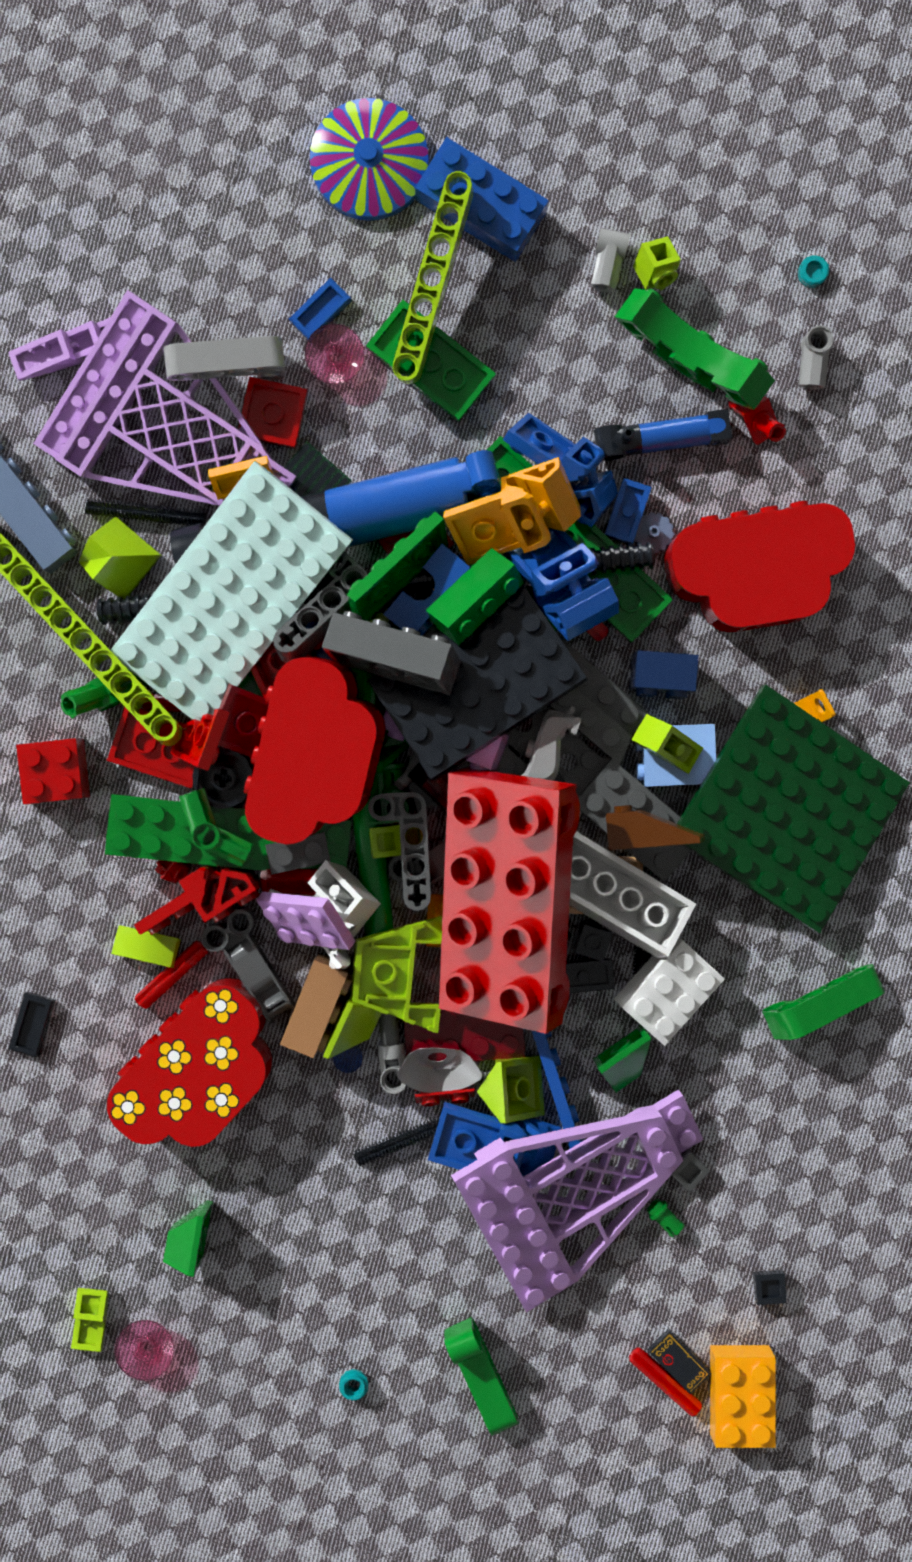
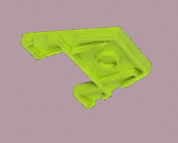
[350,915,443,1033]

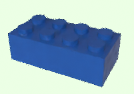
[415,137,549,263]

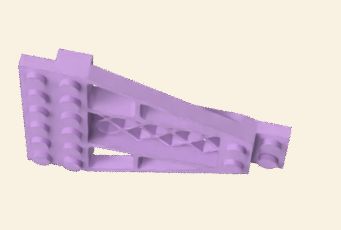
[33,290,297,506]
[451,1090,704,1313]

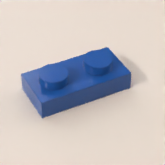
[605,478,652,544]

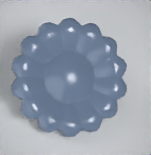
[634,512,674,553]

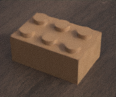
[280,954,352,1059]

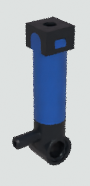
[593,409,732,461]

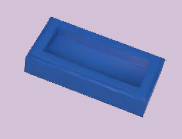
[289,277,352,343]

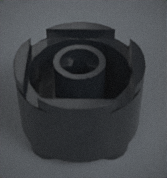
[193,748,254,809]

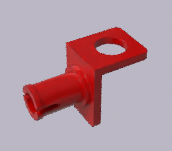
[728,396,786,445]

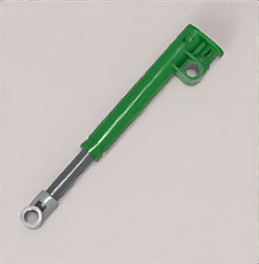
[352,763,410,1094]

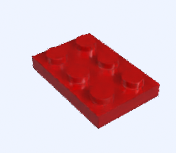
[107,707,195,789]

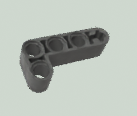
[273,551,367,663]
[368,792,431,911]

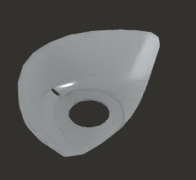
[397,1048,482,1093]

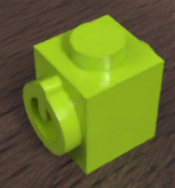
[633,236,681,291]

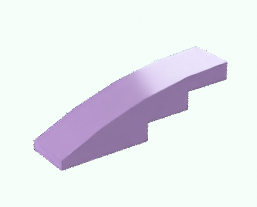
[8,317,111,381]

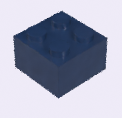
[629,650,699,700]

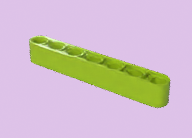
[392,171,474,384]

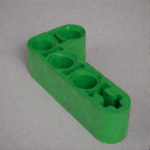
[762,964,885,1040]
[444,1317,520,1436]

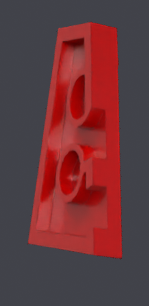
[170,708,230,771]

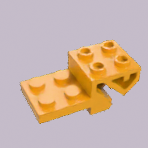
[443,457,581,565]

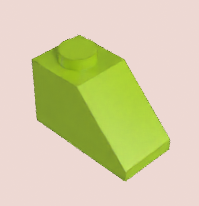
[632,714,703,774]

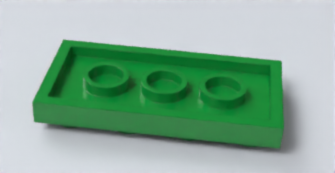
[366,299,496,422]
[346,512,448,622]

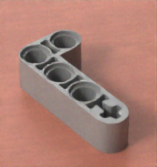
[163,336,285,381]

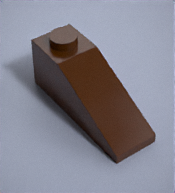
[606,805,705,850]

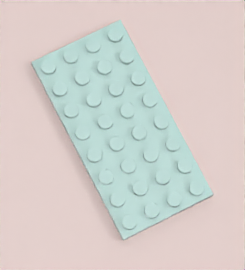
[110,461,353,721]

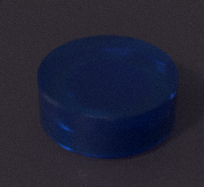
[333,1045,363,1073]

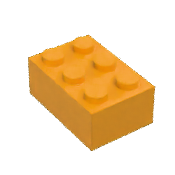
[710,1345,776,1448]

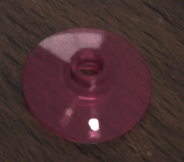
[305,324,364,384]
[114,1320,174,1380]

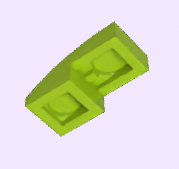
[369,825,423,858]
[111,925,181,968]
[71,1287,108,1352]

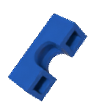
[383,544,471,636]

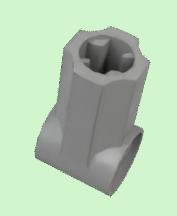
[590,228,630,293]
[798,325,834,390]

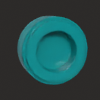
[798,255,829,288]

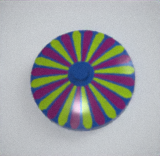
[310,98,429,221]

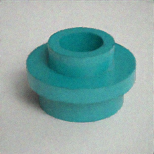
[339,1369,369,1400]

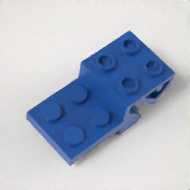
[503,413,618,528]
[503,528,619,641]
[428,1102,562,1177]

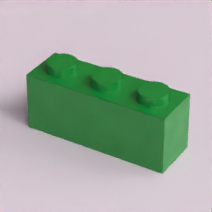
[426,548,524,645]

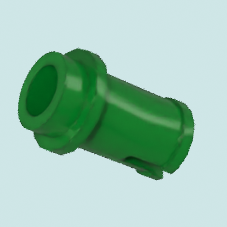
[647,1199,684,1237]

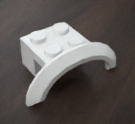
[269,860,381,969]

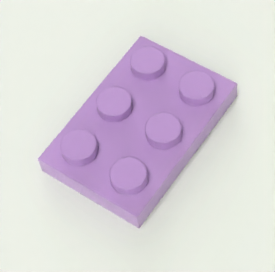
[256,892,355,950]

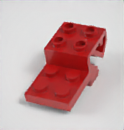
[134,865,261,935]

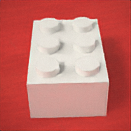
[614,938,725,1046]

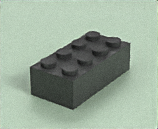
[322,611,461,695]

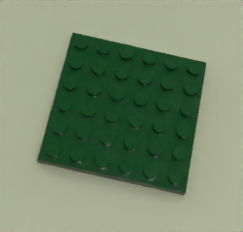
[677,684,910,933]

